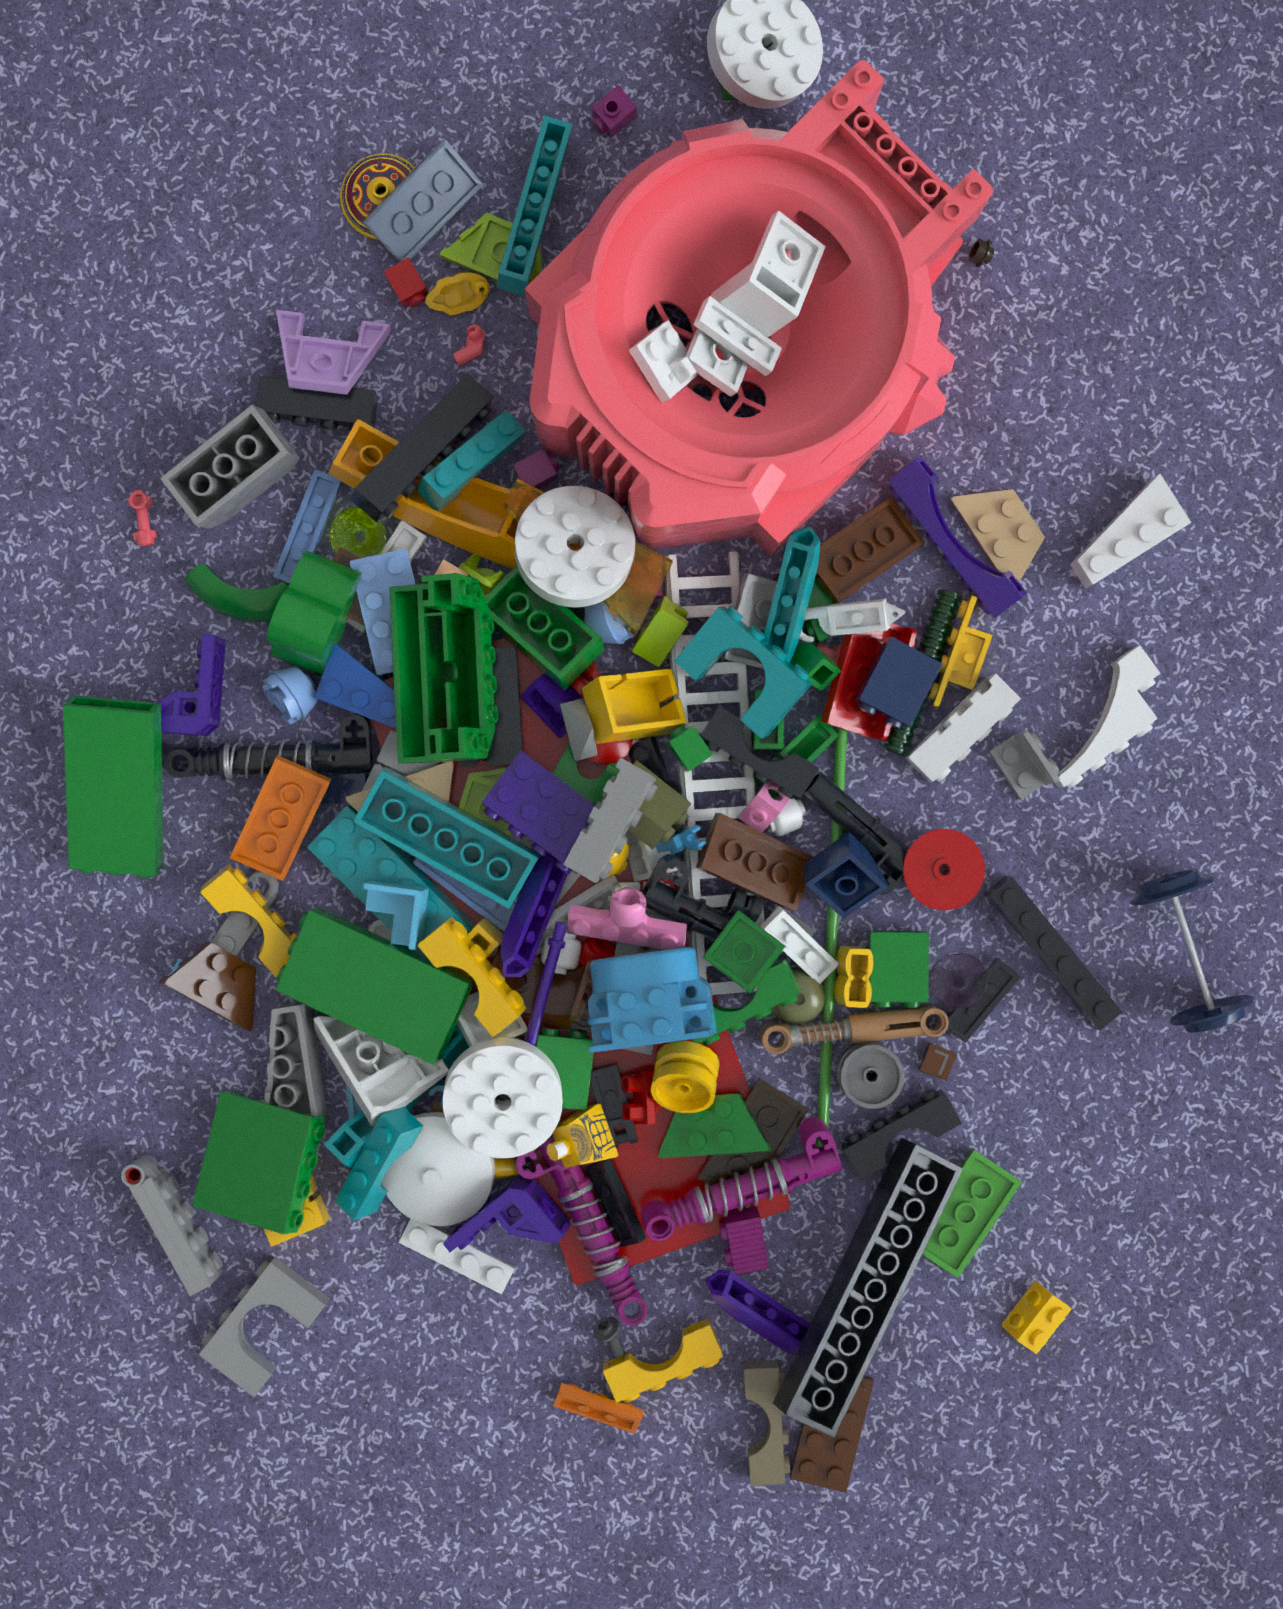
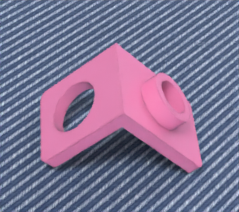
[739,780,790,833]

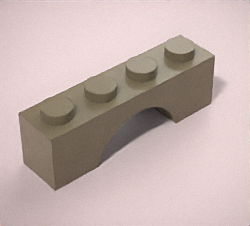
[742,1360,790,1486]

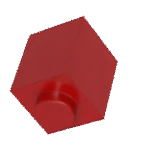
[384,257,428,309]

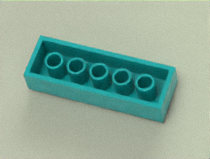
[353,767,540,909]
[307,805,476,958]

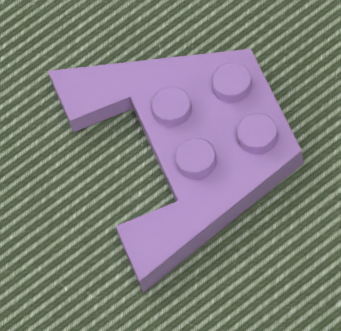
[276,310,391,395]

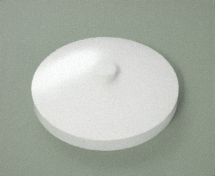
[381,1112,495,1226]

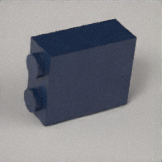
[854,636,943,729]

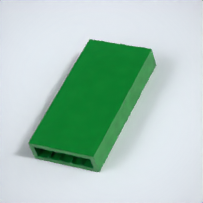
[63,695,163,878]
[276,907,475,1065]

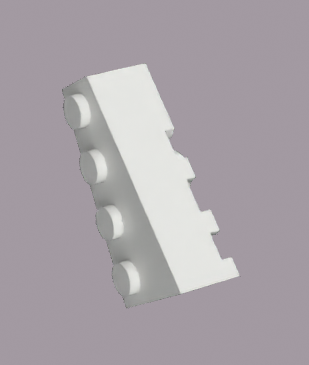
[1070,474,1191,588]
[905,674,1021,782]

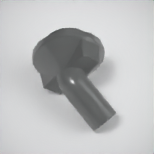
[593,1316,625,1359]

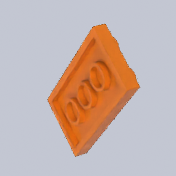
[230,755,331,881]

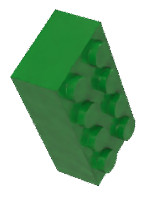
[485,565,605,691]

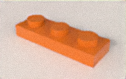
[553,1383,644,1434]

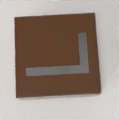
[919,1043,957,1081]

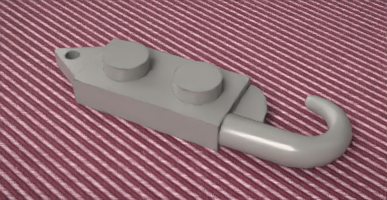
[211,871,279,957]

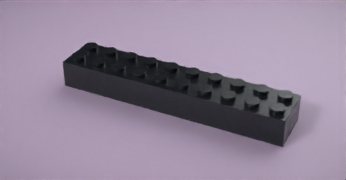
[773,1137,963,1437]

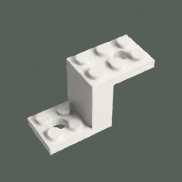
[686,211,826,397]

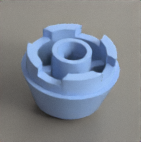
[585,590,636,644]
[262,666,318,725]

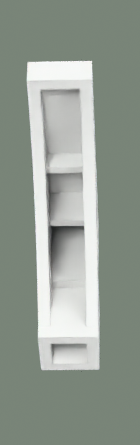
[1055,645,1160,788]

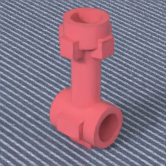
[128,490,157,546]

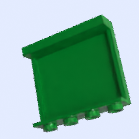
[192,1091,325,1234]

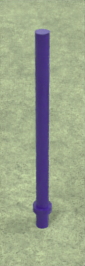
[509,921,568,1100]

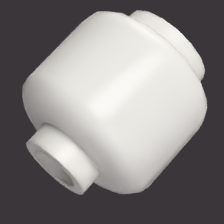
[766,796,806,836]
[541,933,581,975]

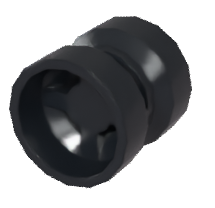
[725,888,764,923]

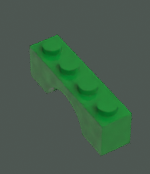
[692,958,802,1046]

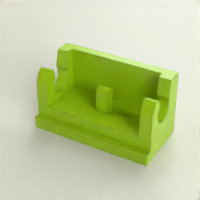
[632,596,689,667]

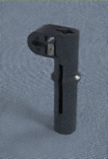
[803,772,909,895]
[642,854,732,941]

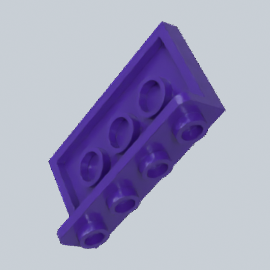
[482,751,595,875]

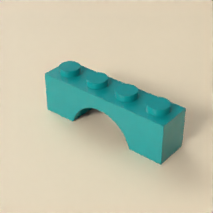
[417,410,526,512]
[334,1107,423,1221]

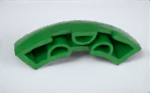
[184,562,289,622]

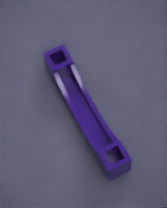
[888,456,1027,618]

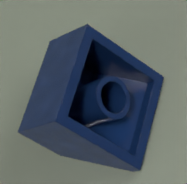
[804,832,888,919]

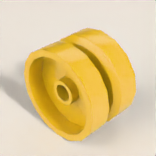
[650,1041,720,1113]

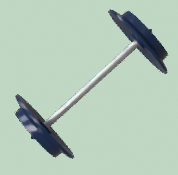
[1130,869,1254,1033]

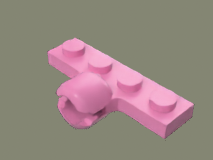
[568,887,687,950]

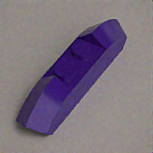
[500,853,567,977]
[705,1269,811,1356]

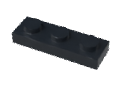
[947,958,1021,1043]
[584,1159,646,1247]

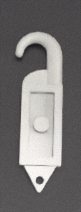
[799,599,906,642]

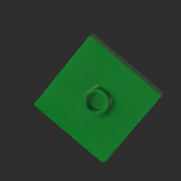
[703,910,786,994]

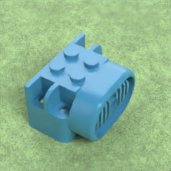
[588,947,717,1053]

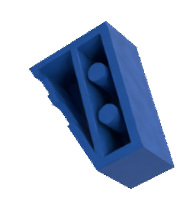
[314,643,396,728]

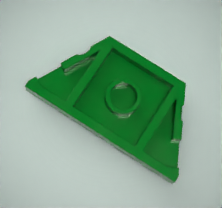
[658,1094,771,1158]

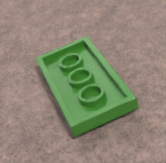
[922,1148,1022,1278]

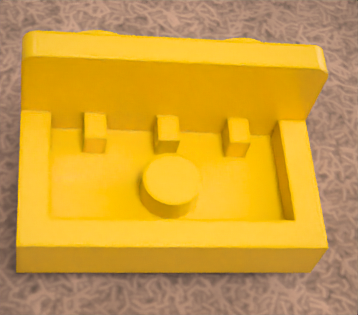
[1001,1281,1072,1354]

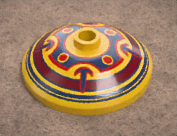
[340,153,415,240]

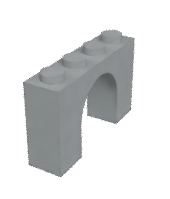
[199,1256,330,1397]

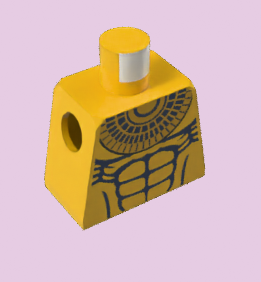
[547,1103,619,1168]

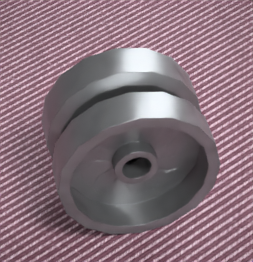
[836,1041,904,1109]

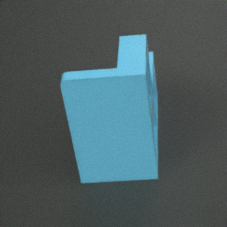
[363,880,429,950]

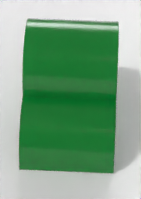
[267,551,362,676]

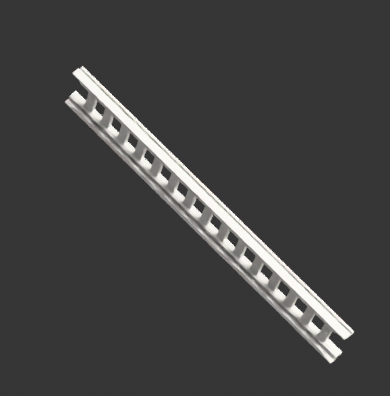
[663,552,764,995]

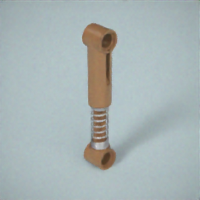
[758,1004,949,1054]

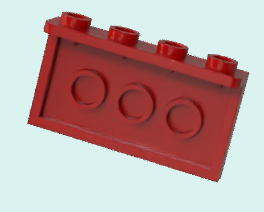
[821,623,917,741]

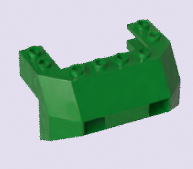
[389,573,498,764]

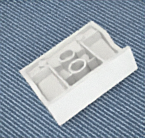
[313,1016,449,1126]

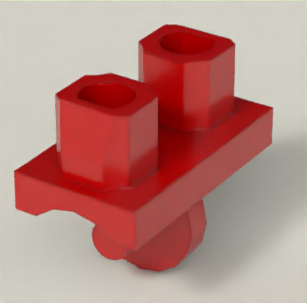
[621,1071,660,1124]

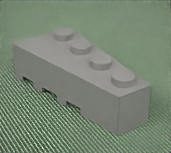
[563,757,658,883]
[264,1002,328,1116]

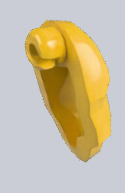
[426,272,490,316]

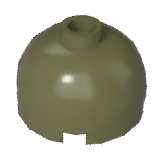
[770,967,825,1025]

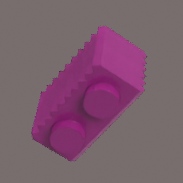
[719,1206,769,1275]

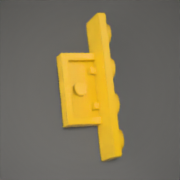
[928,596,993,708]

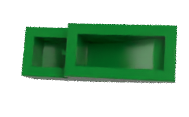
[754,715,839,798]

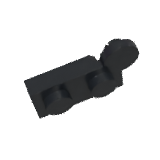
[628,736,682,796]

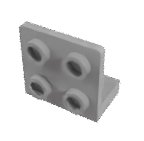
[989,731,1060,800]

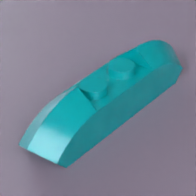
[763,527,820,663]

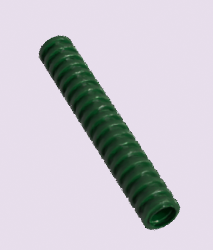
[883,589,963,756]

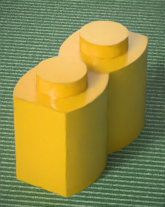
[834,946,873,1008]

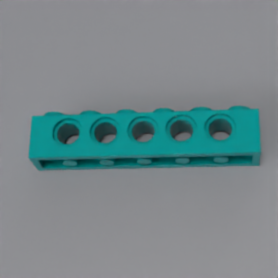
[497,115,572,296]

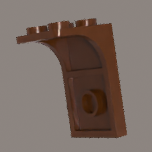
[492,945,592,1031]

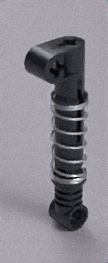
[165,713,373,780]

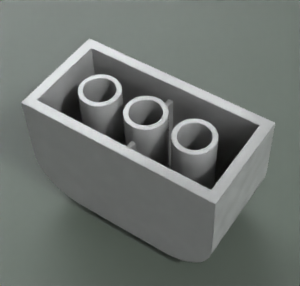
[160,405,300,528]

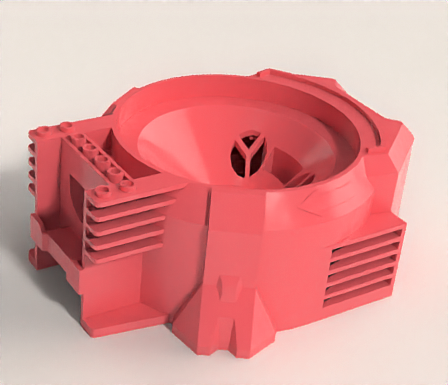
[524,60,993,557]

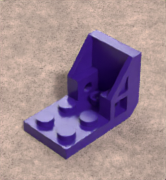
[159,634,226,736]
[442,1175,571,1253]

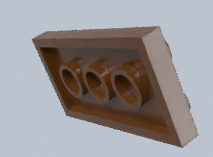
[815,497,924,604]
[696,813,813,912]
[790,1376,874,1493]

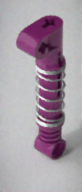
[641,1117,842,1241]
[514,1134,647,1326]

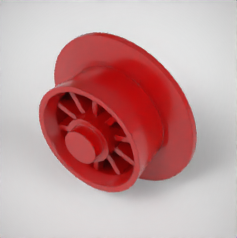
[903,829,985,910]

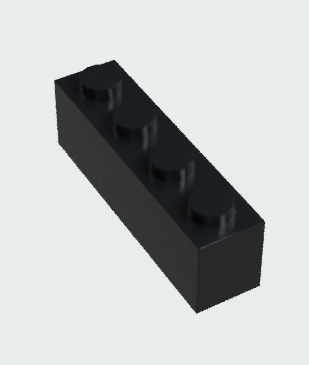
[255,376,378,431]
[482,647,524,767]

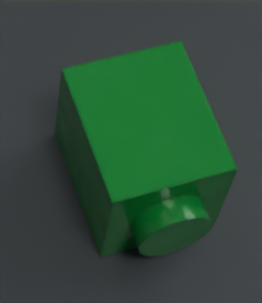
[666,725,713,772]

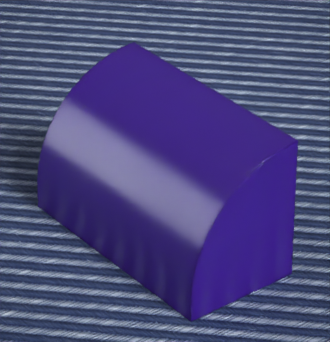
[520,673,585,739]

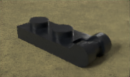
[590,1064,639,1148]

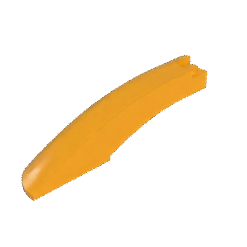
[328,419,582,569]

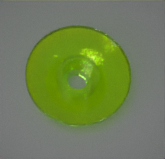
[329,507,386,558]

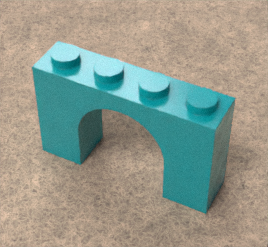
[674,606,813,739]

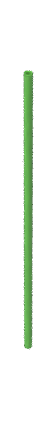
[816,727,847,1148]

